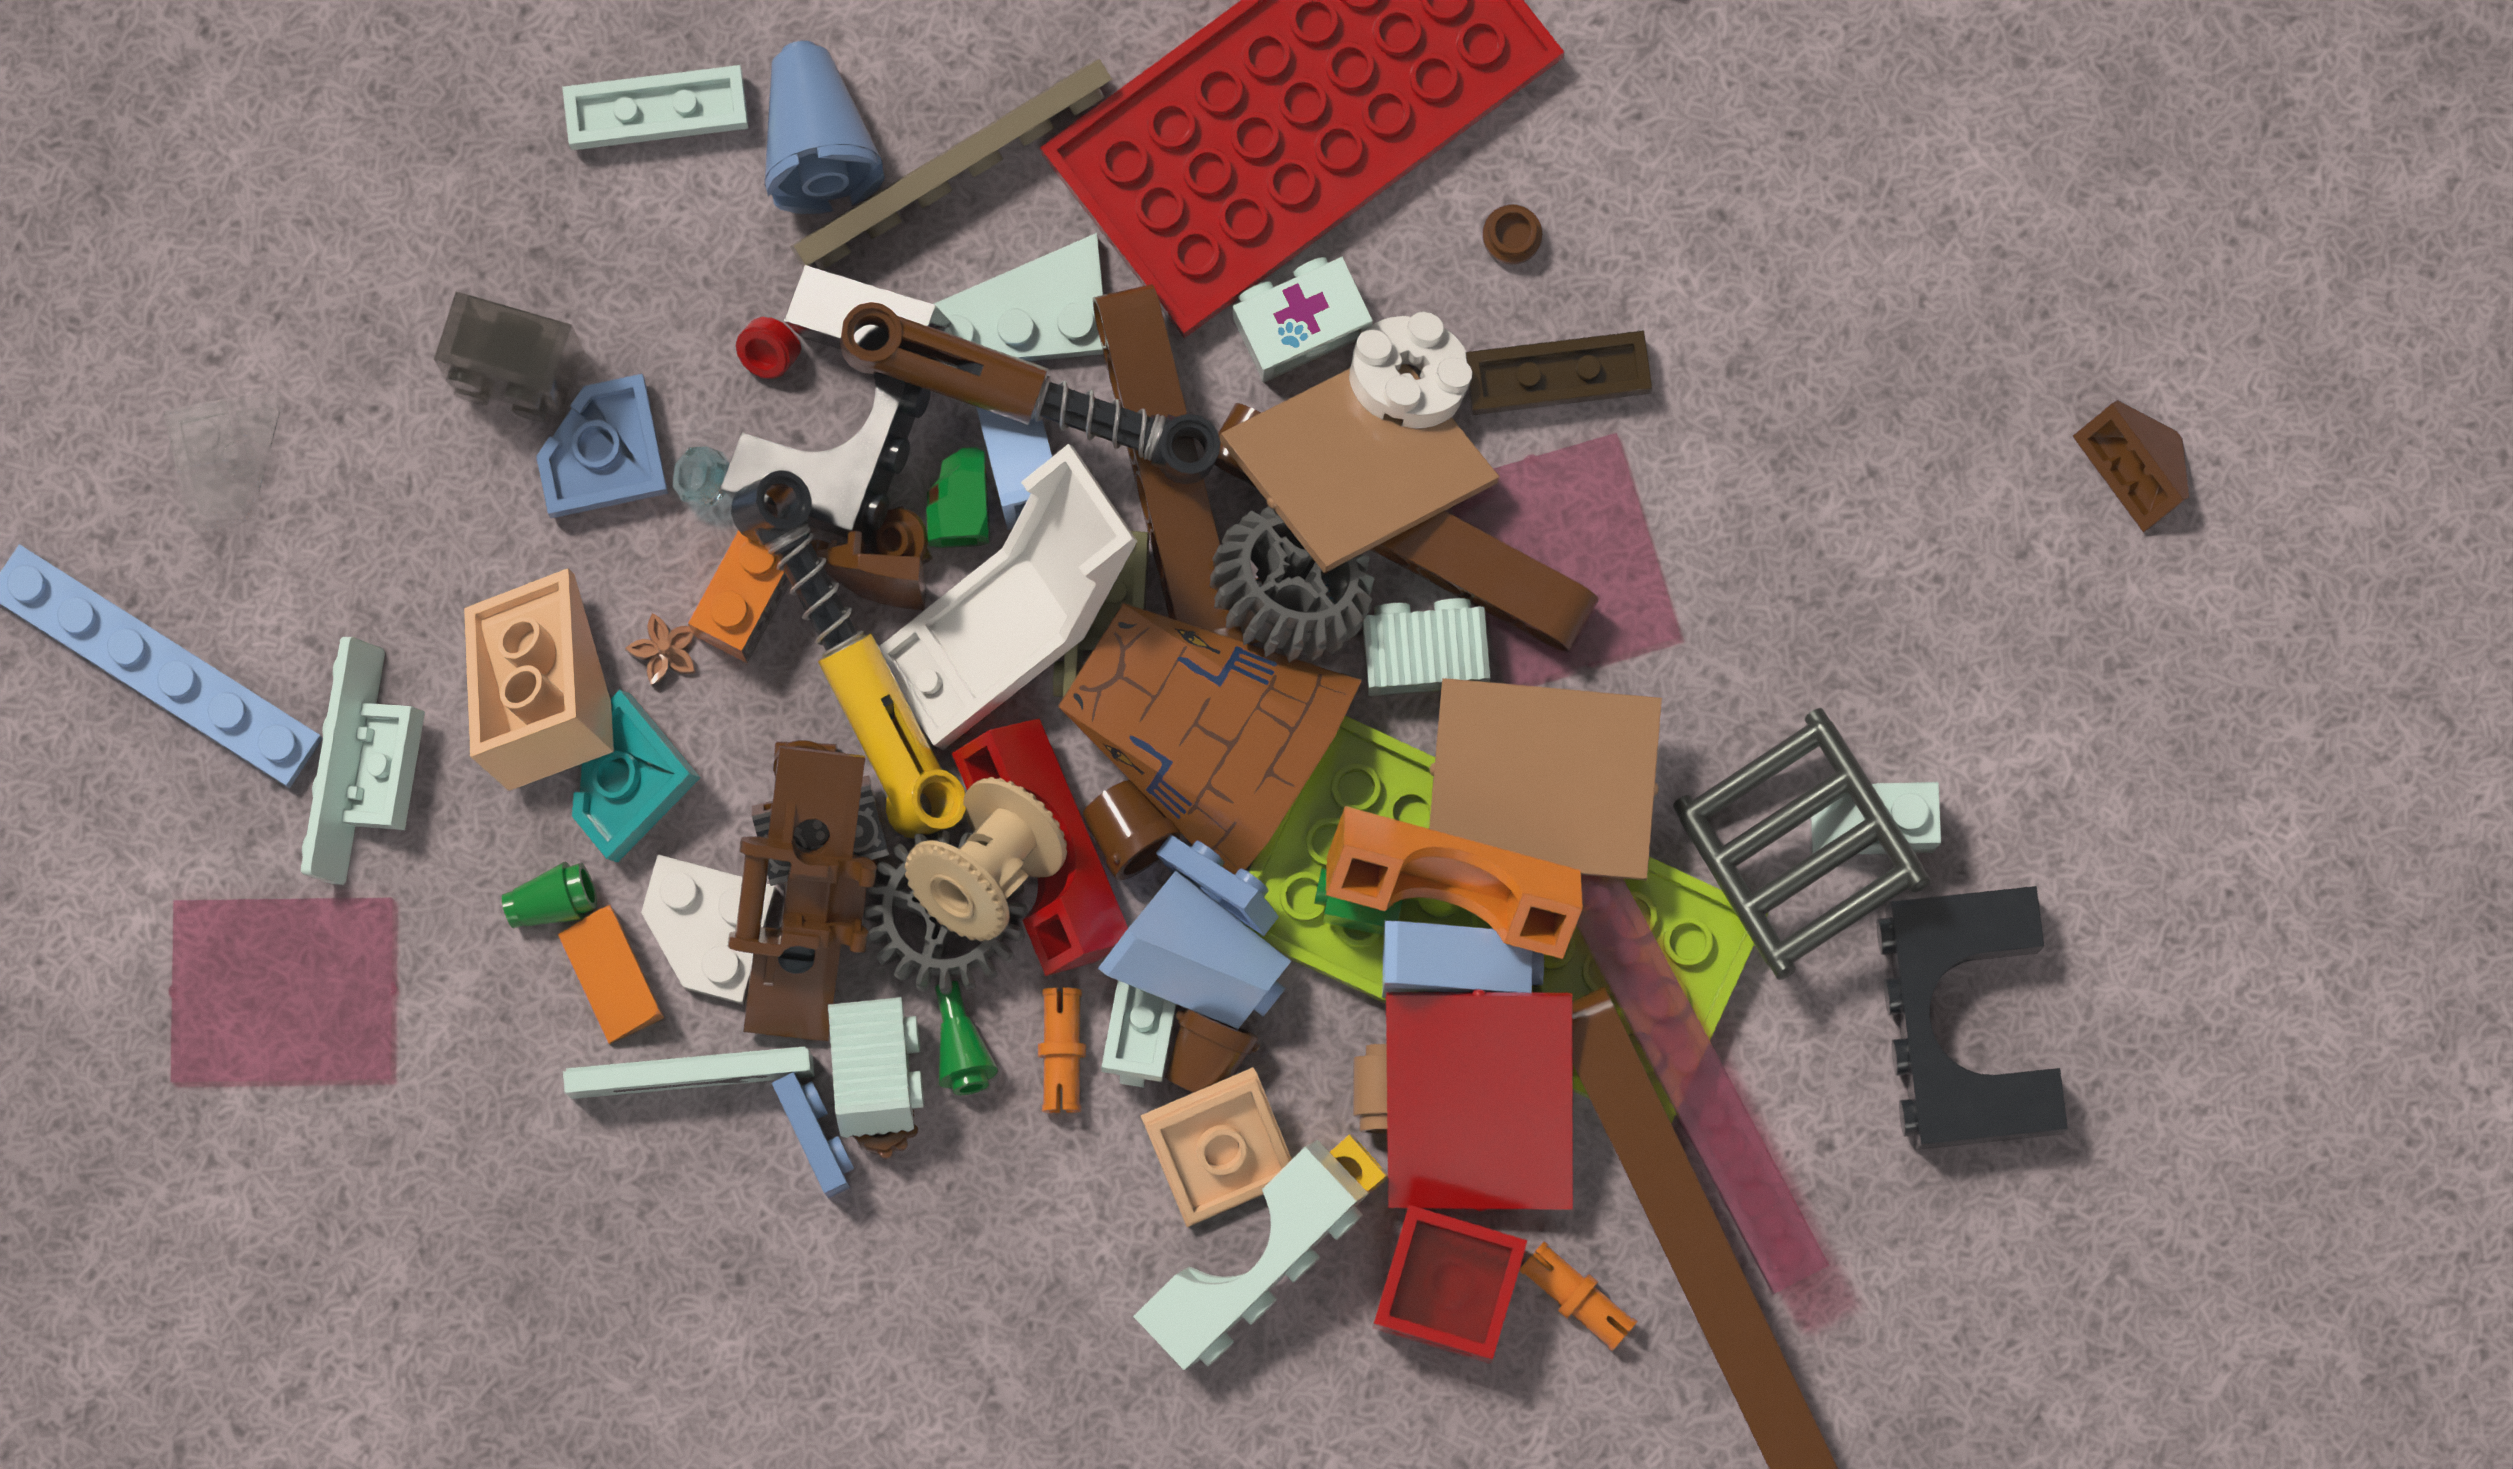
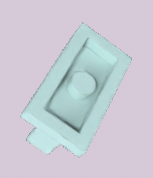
[1101,980,1176,1088]

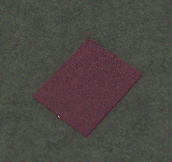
[1451,433,1680,685]
[168,897,397,1083]

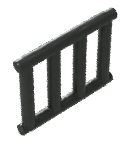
[1673,708,1931,980]

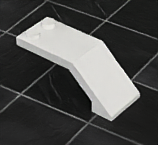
[879,444,1137,750]

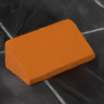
[558,905,665,1045]

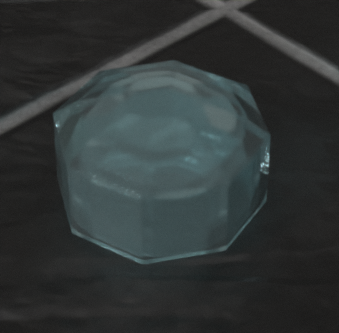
[673,446,730,507]

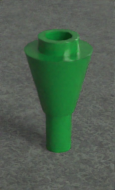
[935,981,998,1095]

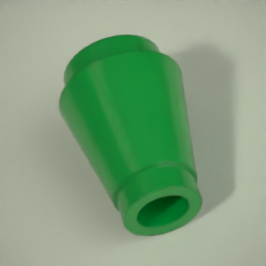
[502,861,597,929]

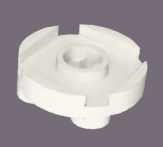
[1349,312,1472,429]

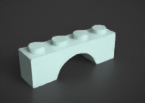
[1133,1140,1369,1370]

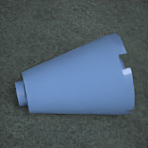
[765,41,885,214]

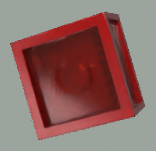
[1372,1205,1528,1364]

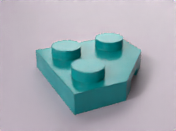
[572,690,701,863]

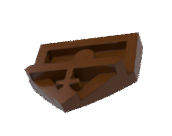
[810,531,926,611]

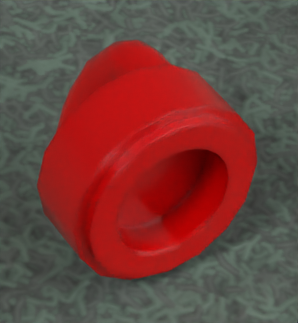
[735,317,802,379]

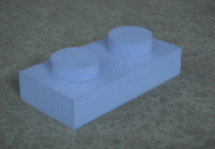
[1156,835,1279,936]
[772,1072,854,1198]

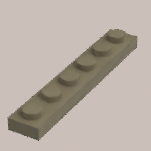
[789,59,1112,270]

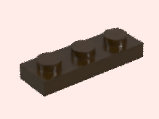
[1465,330,1652,416]

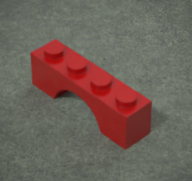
[952,718,1128,976]

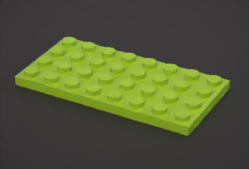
[1239,716,1769,1124]

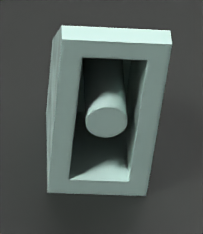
[1811,782,1941,854]

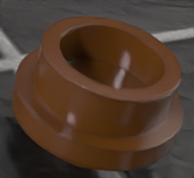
[1482,204,1542,265]

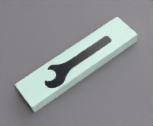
[563,1046,814,1099]

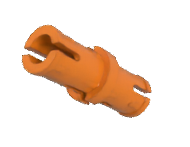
[1038,988,1086,1113]
[1519,1241,1638,1351]

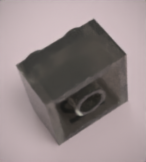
[434,291,585,422]

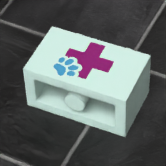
[1233,257,1373,383]

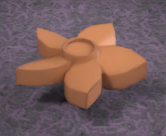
[625,613,695,686]

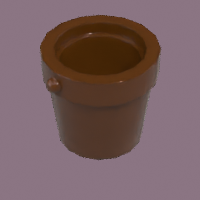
[1083,780,1181,881]
[1165,1008,1260,1092]

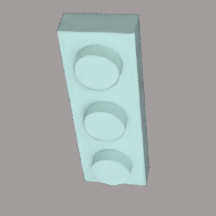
[562,65,749,150]

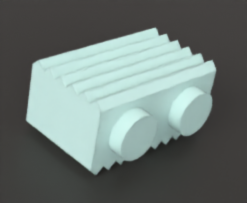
[1362,598,1490,696]
[828,997,924,1138]

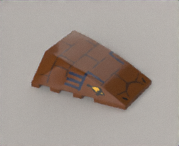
[1058,603,1362,875]

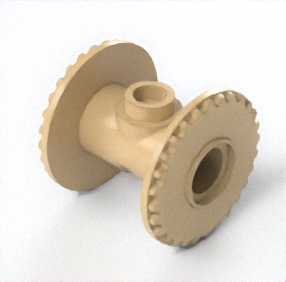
[905,777,1067,941]

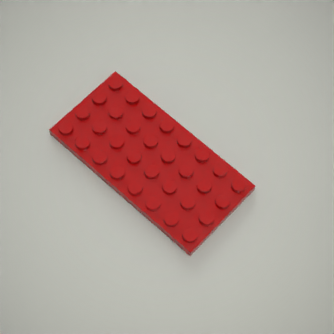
[1040,0,1565,339]

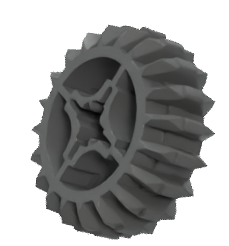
[1209,506,1375,663]
[863,829,1028,995]

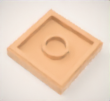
[1140,1067,1292,1227]

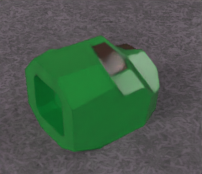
[926,447,990,548]

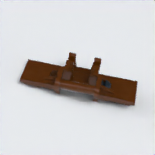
[727,746,877,1041]

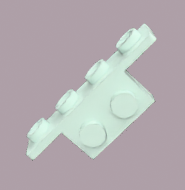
[301,637,425,885]

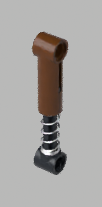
[840,302,1221,485]

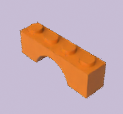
[1326,806,1582,959]

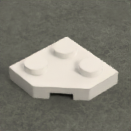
[641,855,777,1005]

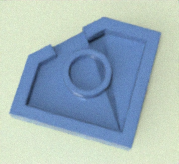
[536,374,669,519]

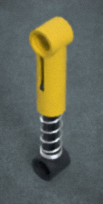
[731,470,966,839]

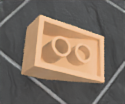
[464,568,614,791]

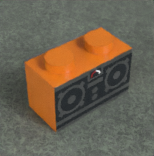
[688,530,791,663]

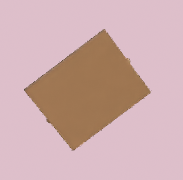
[1220,364,1500,573]
[1429,678,1662,881]

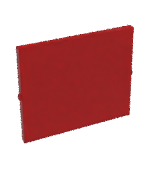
[1386,989,1573,1212]

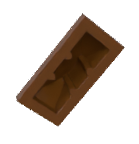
[2073,400,2189,532]

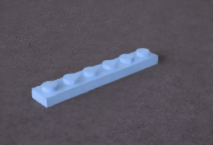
[0,544,323,789]

